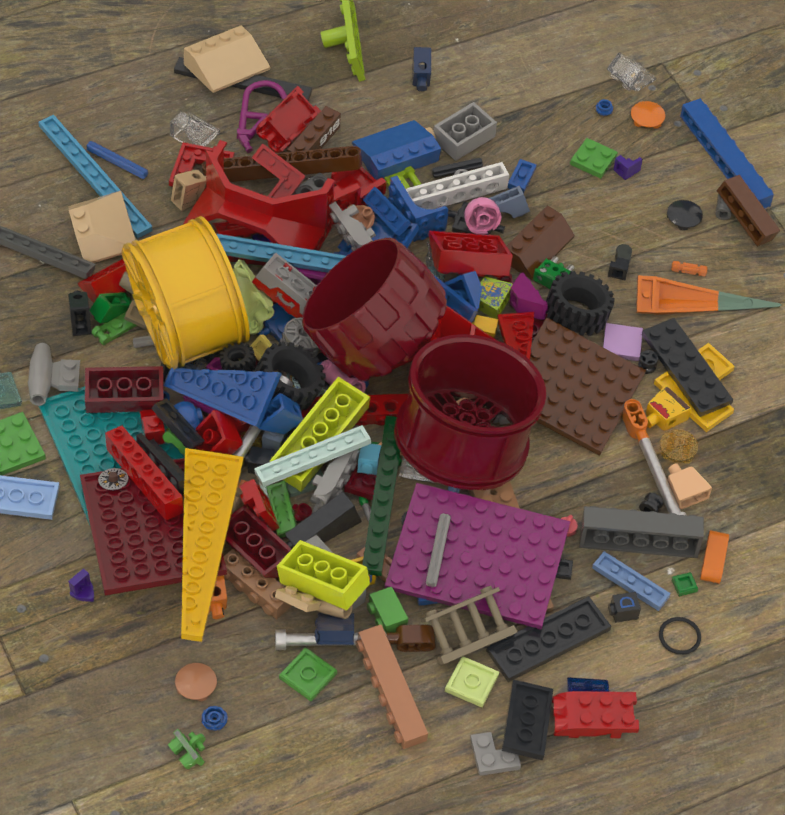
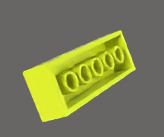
[270,377,370,492]

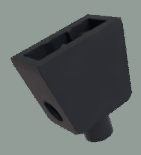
[68,290,92,336]

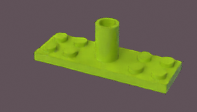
[321,0,366,82]

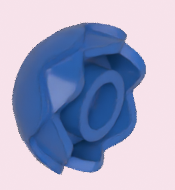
[201,706,227,731]

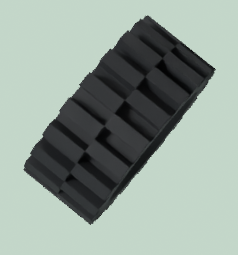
[546,271,615,336]
[254,342,326,412]

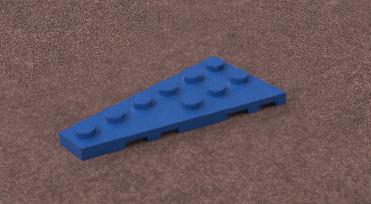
[164,368,282,428]

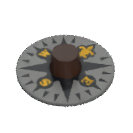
[98,468,128,490]

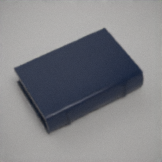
[315,613,354,645]

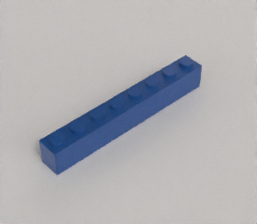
[680,98,774,208]

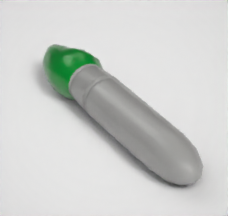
[359,496,371,523]

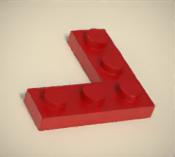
[169,142,235,187]
[252,144,306,198]

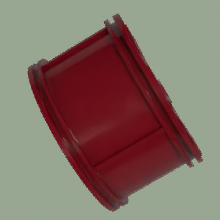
[394,334,546,490]

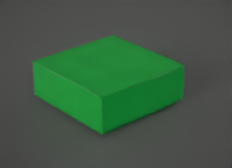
[671,572,698,597]

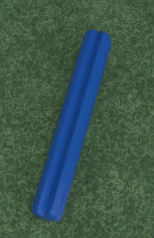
[87,141,148,179]

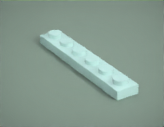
[254,425,371,487]

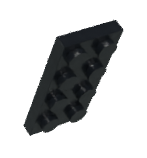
[502,679,553,760]

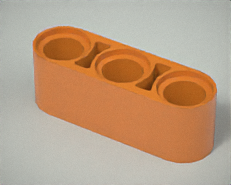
[700,530,729,584]

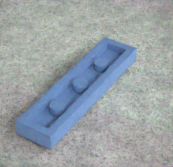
[592,551,671,611]

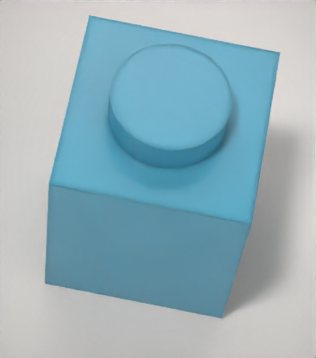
[357,444,381,475]

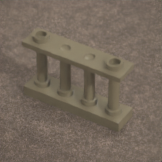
[421,585,517,665]

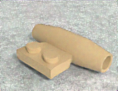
[275,584,353,619]

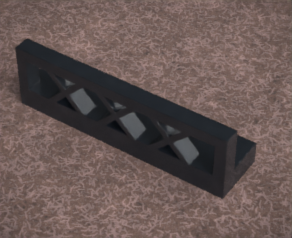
[136,433,184,497]

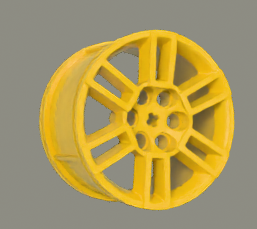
[122,216,250,370]

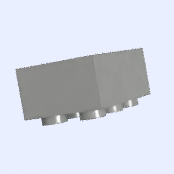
[434,102,497,161]

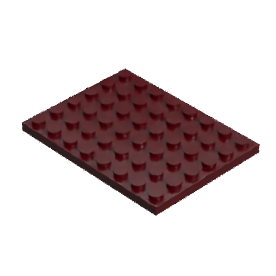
[80,458,227,596]

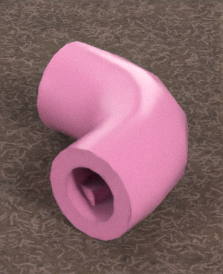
[320,359,366,393]

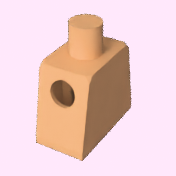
[667,463,712,510]

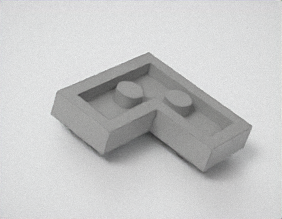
[470,732,521,776]

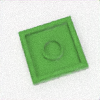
[279,647,337,701]

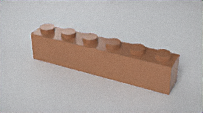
[355,624,428,749]

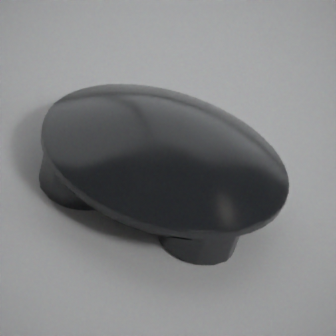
[666,200,703,231]

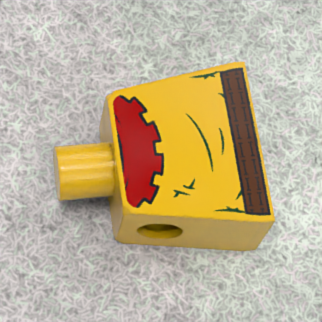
[646,385,692,431]

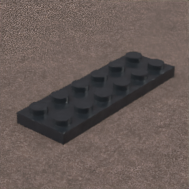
[641,318,733,417]
[486,596,611,682]

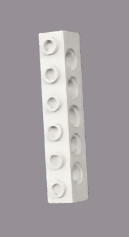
[406,162,509,209]

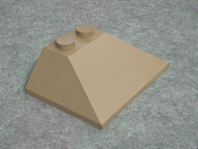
[68,191,135,263]

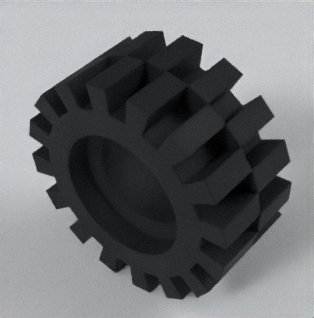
[220,342,256,372]

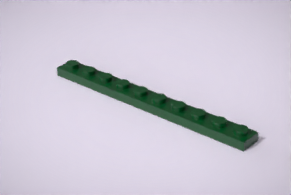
[362,416,400,576]

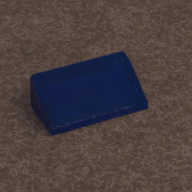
[567,677,609,692]

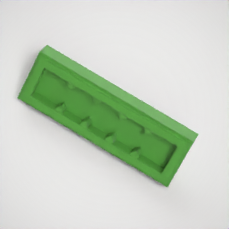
[266,480,297,538]

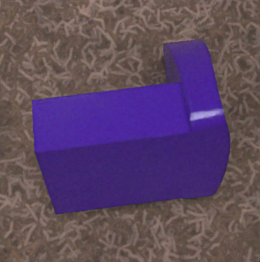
[68,568,94,602]

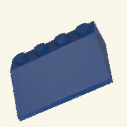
[352,120,441,180]

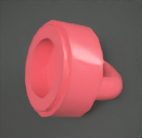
[561,515,578,537]

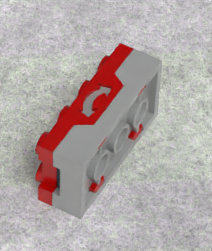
[252,253,317,318]

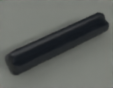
[432,158,483,178]

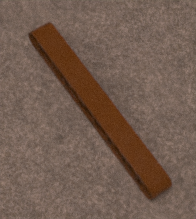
[202,146,362,182]

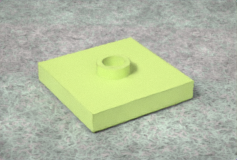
[445,656,500,708]

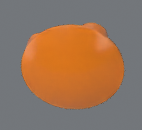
[631,101,665,129]

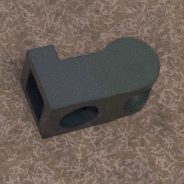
[608,244,632,280]

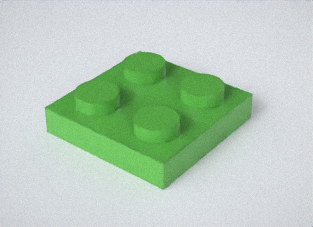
[570,138,618,179]

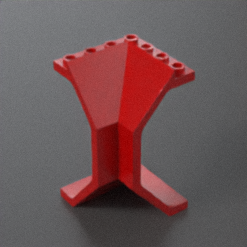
[183,140,335,251]

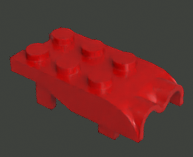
[256,86,321,153]
[552,691,639,738]

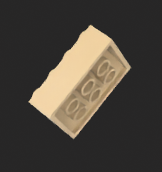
[184,25,270,93]

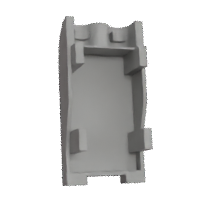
[329,202,376,251]
[310,449,360,515]

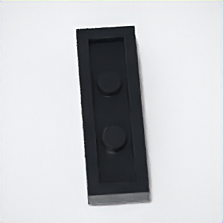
[151,398,205,449]

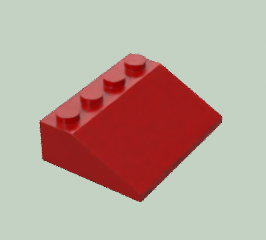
[429,231,513,278]

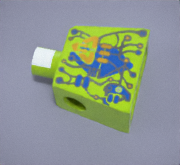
[478,277,513,319]

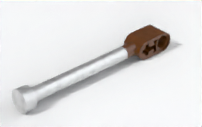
[275,625,436,652]

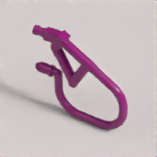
[237,80,287,153]

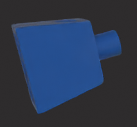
[259,393,304,434]

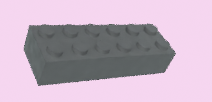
[579,506,704,558]

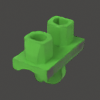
[168,729,206,770]

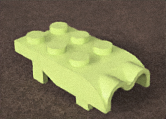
[233,259,275,335]

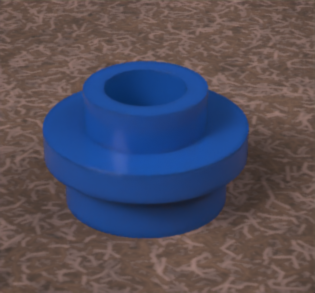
[596,99,613,116]

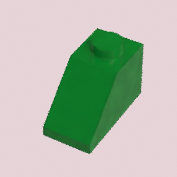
[90,292,132,323]

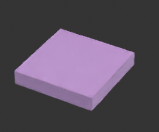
[603,323,643,361]

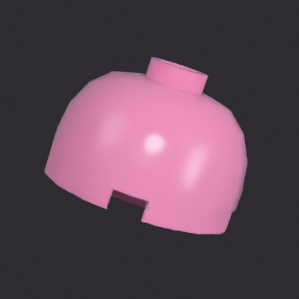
[464,197,501,234]

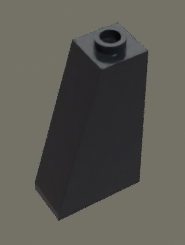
[285,492,362,549]

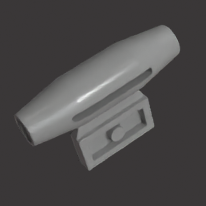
[28,343,80,406]

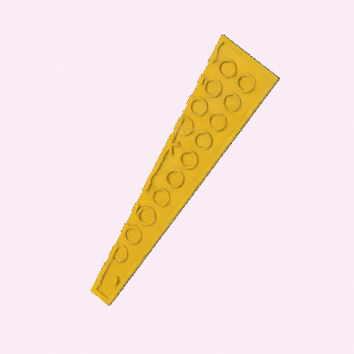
[181,448,244,642]

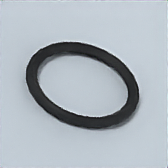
[659,617,701,655]

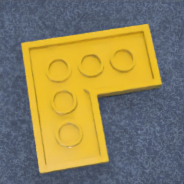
[654,343,735,432]

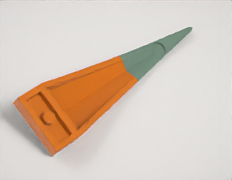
[636,275,782,315]

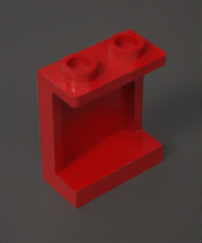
[331,167,387,206]

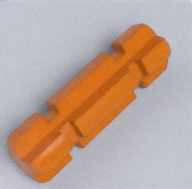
[671,261,708,277]

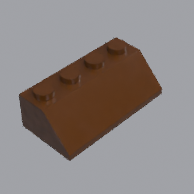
[507,205,575,280]

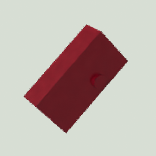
[85,366,164,413]

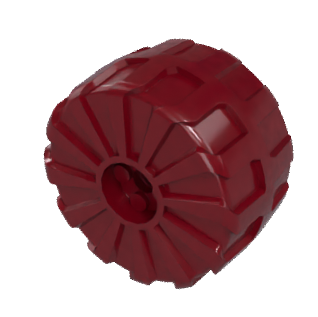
[302,238,447,381]

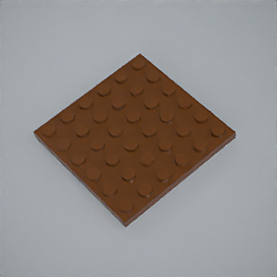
[530,318,646,456]

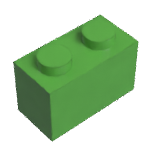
[367,586,408,632]

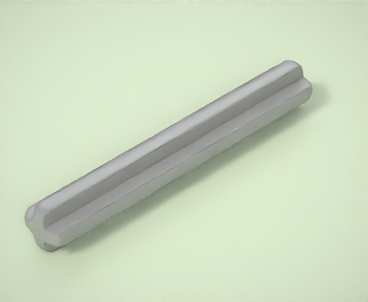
[426,513,451,587]

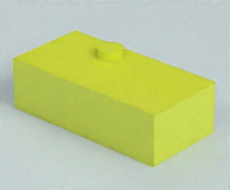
[277,540,370,610]

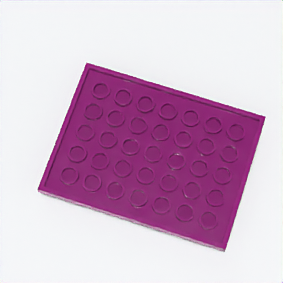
[385,483,570,629]

